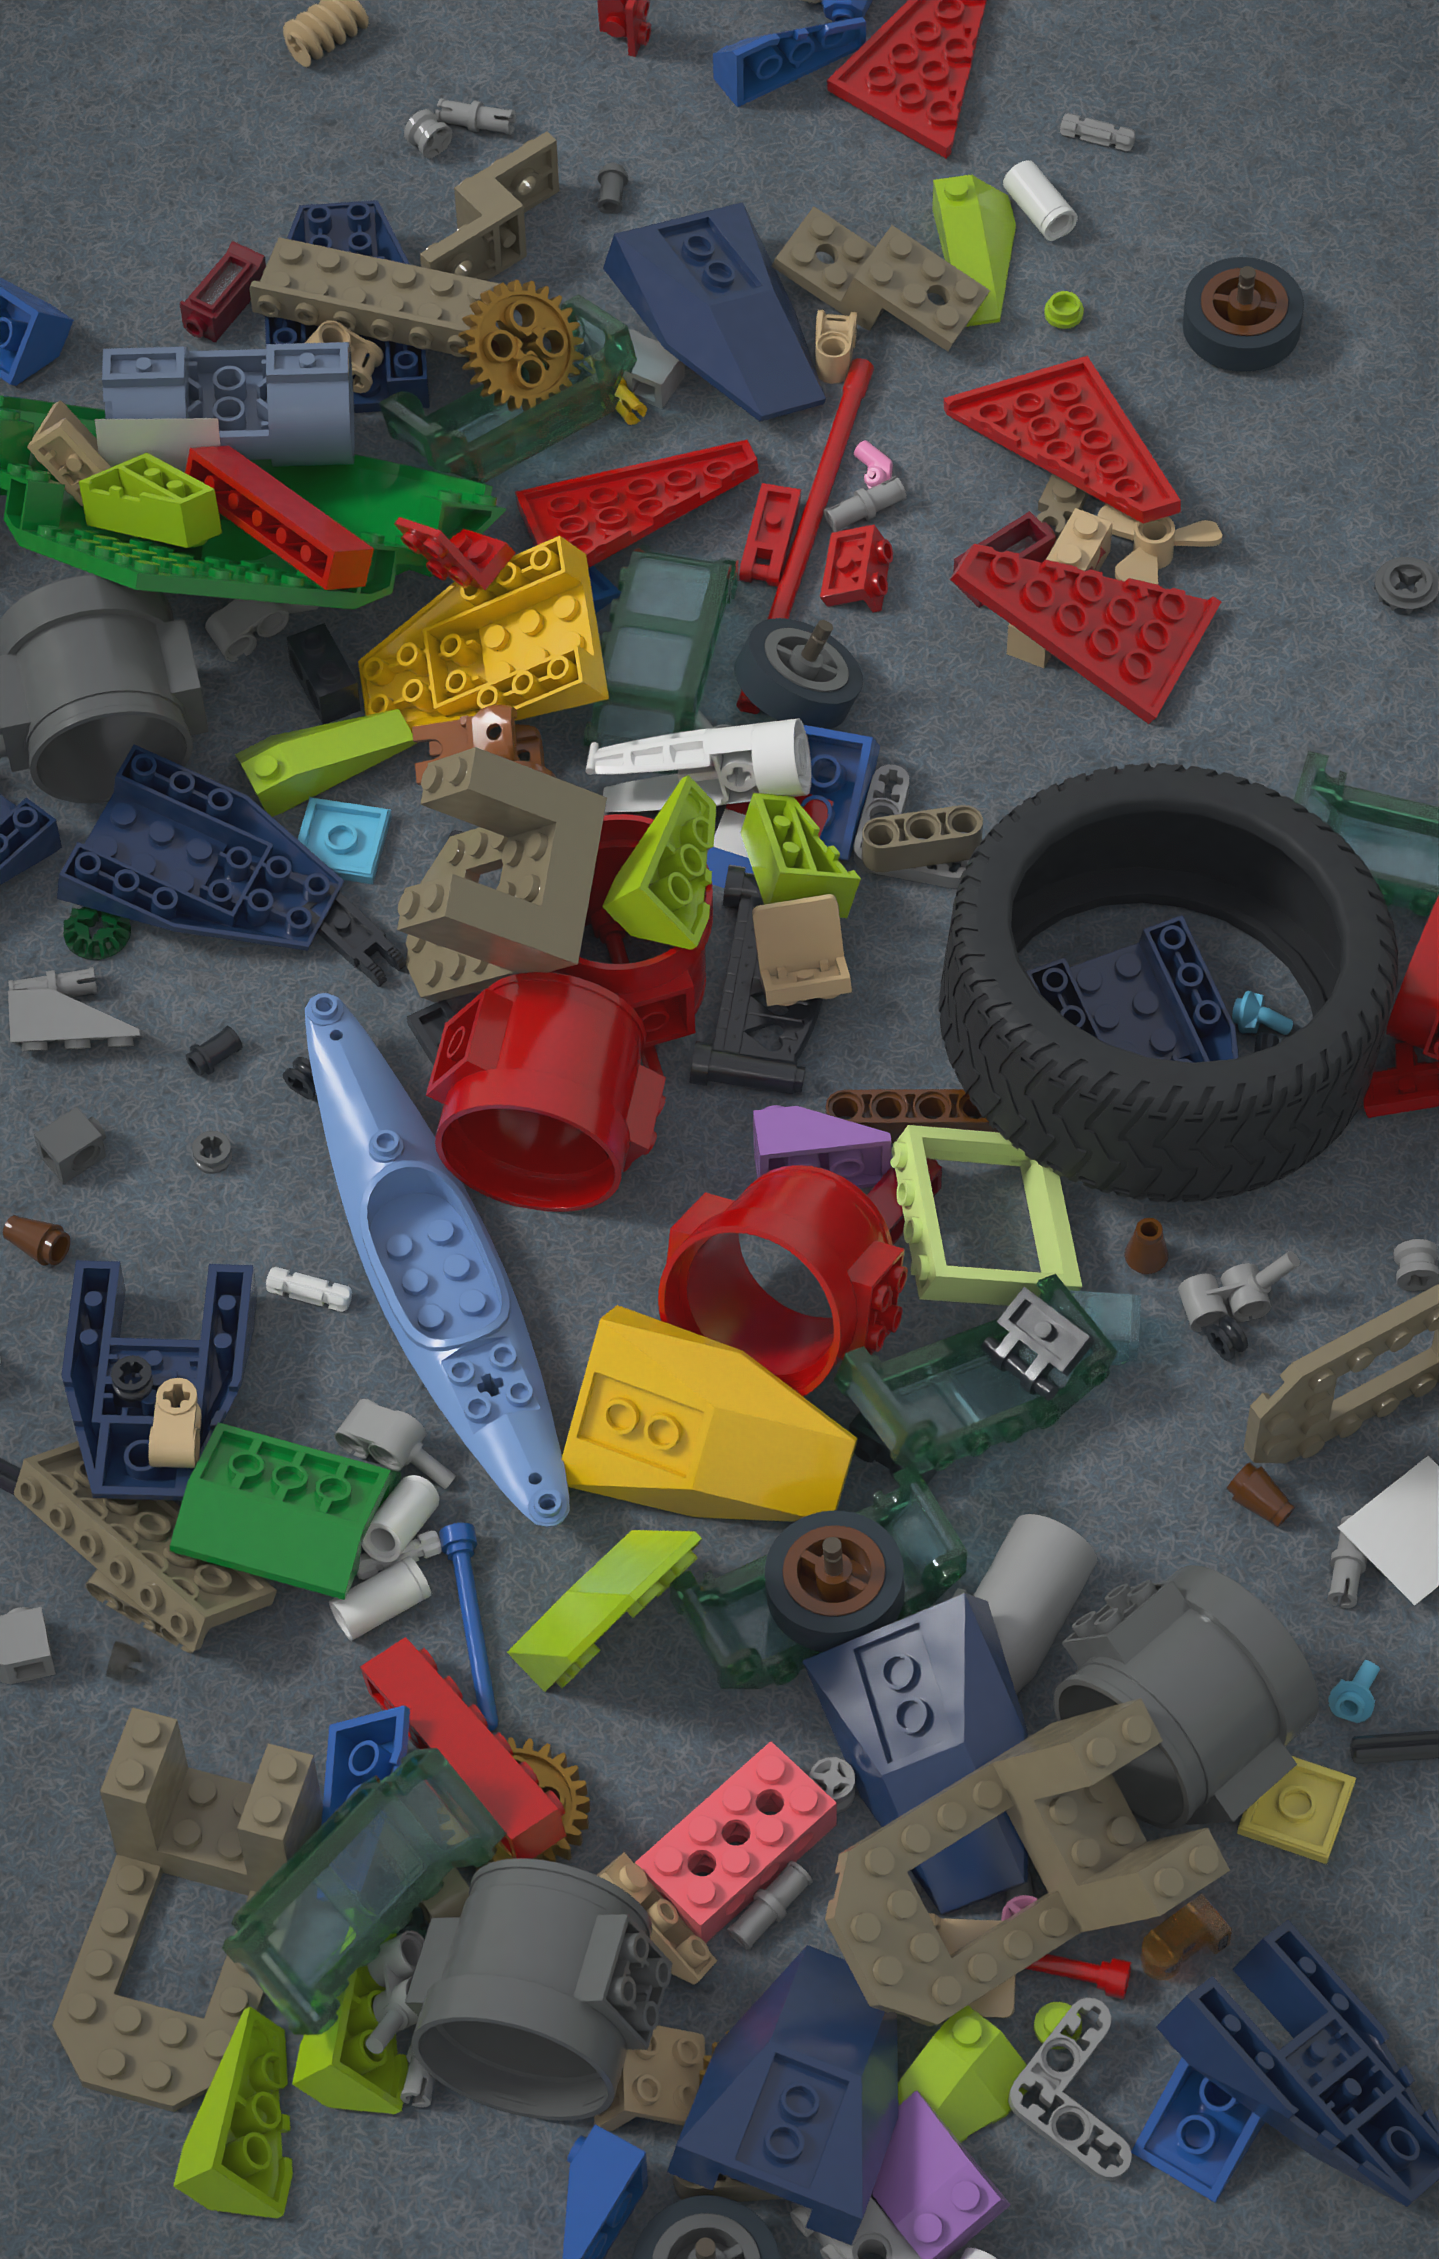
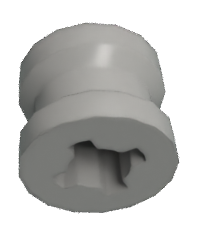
[404,109,453,159]
[1393,1239,1439,1291]
[809,1757,855,1814]

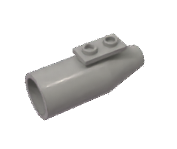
[952,1514,1097,1695]

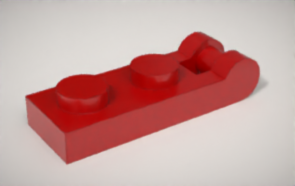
[739,483,801,587]

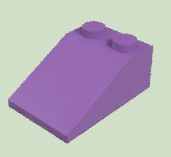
[753,1105,891,1188]
[872,2090,1011,2259]

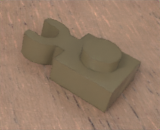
[1036,474,1089,540]

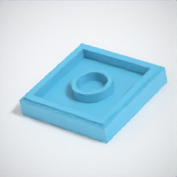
[298,797,392,884]

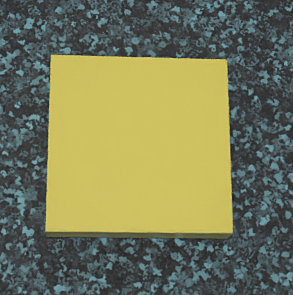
[1237,1756,1356,1864]

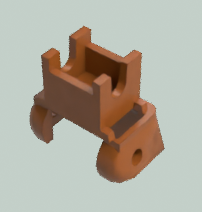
[412,704,557,785]

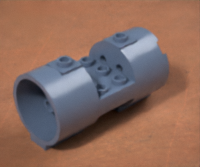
[102,342,355,467]

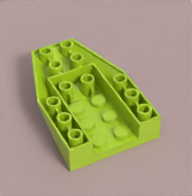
[507,1530,703,1692]

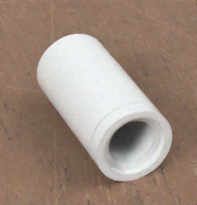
[1003,160,1078,241]
[361,1475,439,1562]
[329,1556,431,1641]

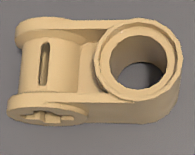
[815,310,858,384]
[305,321,384,393]
[149,1378,202,1468]

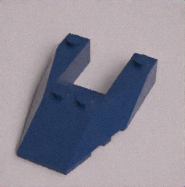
[61,1260,258,1501]
[1156,1920,1439,2207]

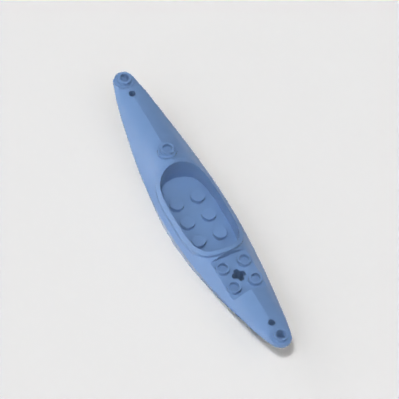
[305,993,570,1528]

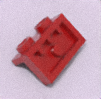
[597,0,651,57]
[820,524,893,613]

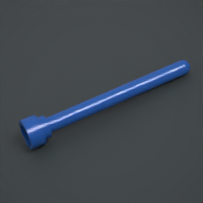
[439,1523,499,1731]

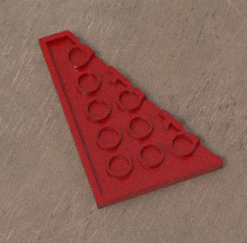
[827,0,987,158]
[943,356,1181,524]
[515,439,759,568]
[950,543,1221,724]

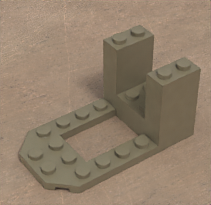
[397,747,607,1002]
[1243,1284,1439,1463]
[825,1698,1230,2026]
[52,1707,323,2112]

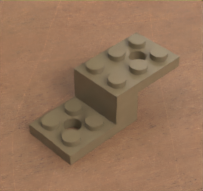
[420,131,559,281]
[771,206,990,351]

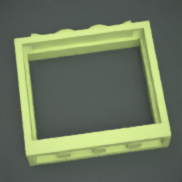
[890,1125,1082,1309]

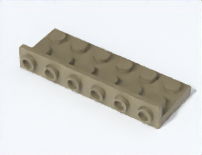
[250,237,500,358]
[14,1441,277,1652]

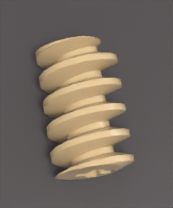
[283,0,369,67]

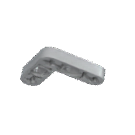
[854,765,970,888]
[1009,1998,1132,2181]

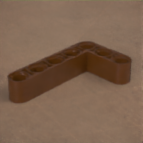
[825,1089,1000,1144]

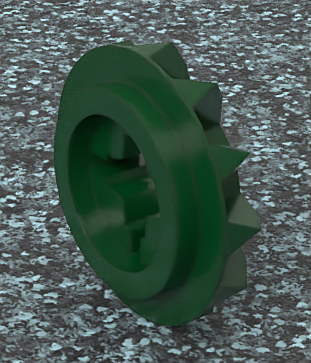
[63,907,131,960]

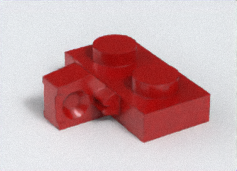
[1364,1042,1439,1118]

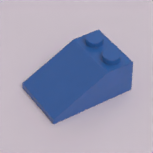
[801,725,880,861]
[1131,2057,1265,2202]
[563,2124,648,2259]

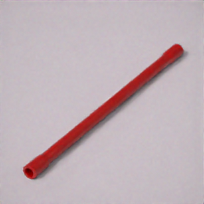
[736,358,874,714]

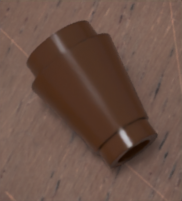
[3,1215,70,1266]
[1124,1218,1168,1274]
[1226,1462,1295,1528]

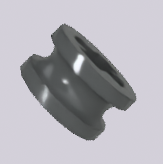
[192,1130,233,1174]

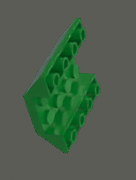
[170,1422,401,1600]

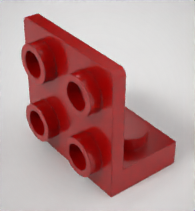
[394,517,516,590]

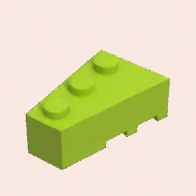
[79,452,222,548]
[740,793,861,918]

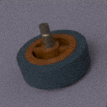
[1183,257,1304,372]
[764,1510,905,1652]

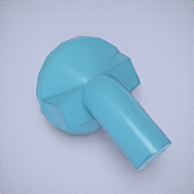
[1232,991,1293,1035]
[1329,1660,1380,1723]

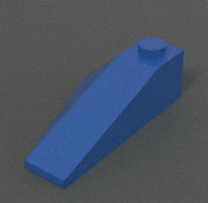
[713,17,866,107]
[0,277,74,386]
[316,1705,410,1902]

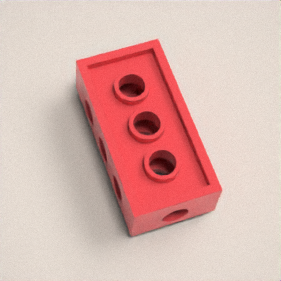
[635,1741,837,1943]

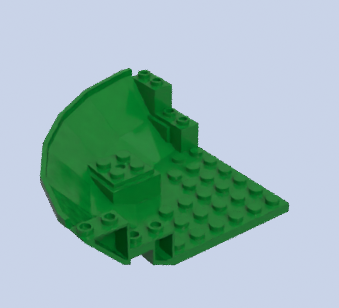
[0,395,506,609]

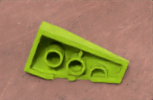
[932,175,1016,327]
[235,709,417,817]
[602,775,716,950]
[292,1907,409,2114]
[898,2005,1028,2143]
[173,2007,293,2218]

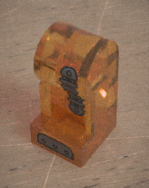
[1140,1894,1232,1981]

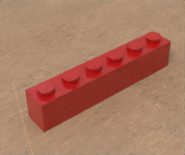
[185,446,374,590]
[360,1637,567,1859]

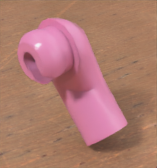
[854,440,893,489]

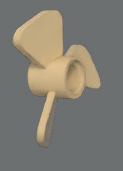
[1098,504,1222,584]

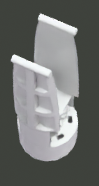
[586,718,812,815]

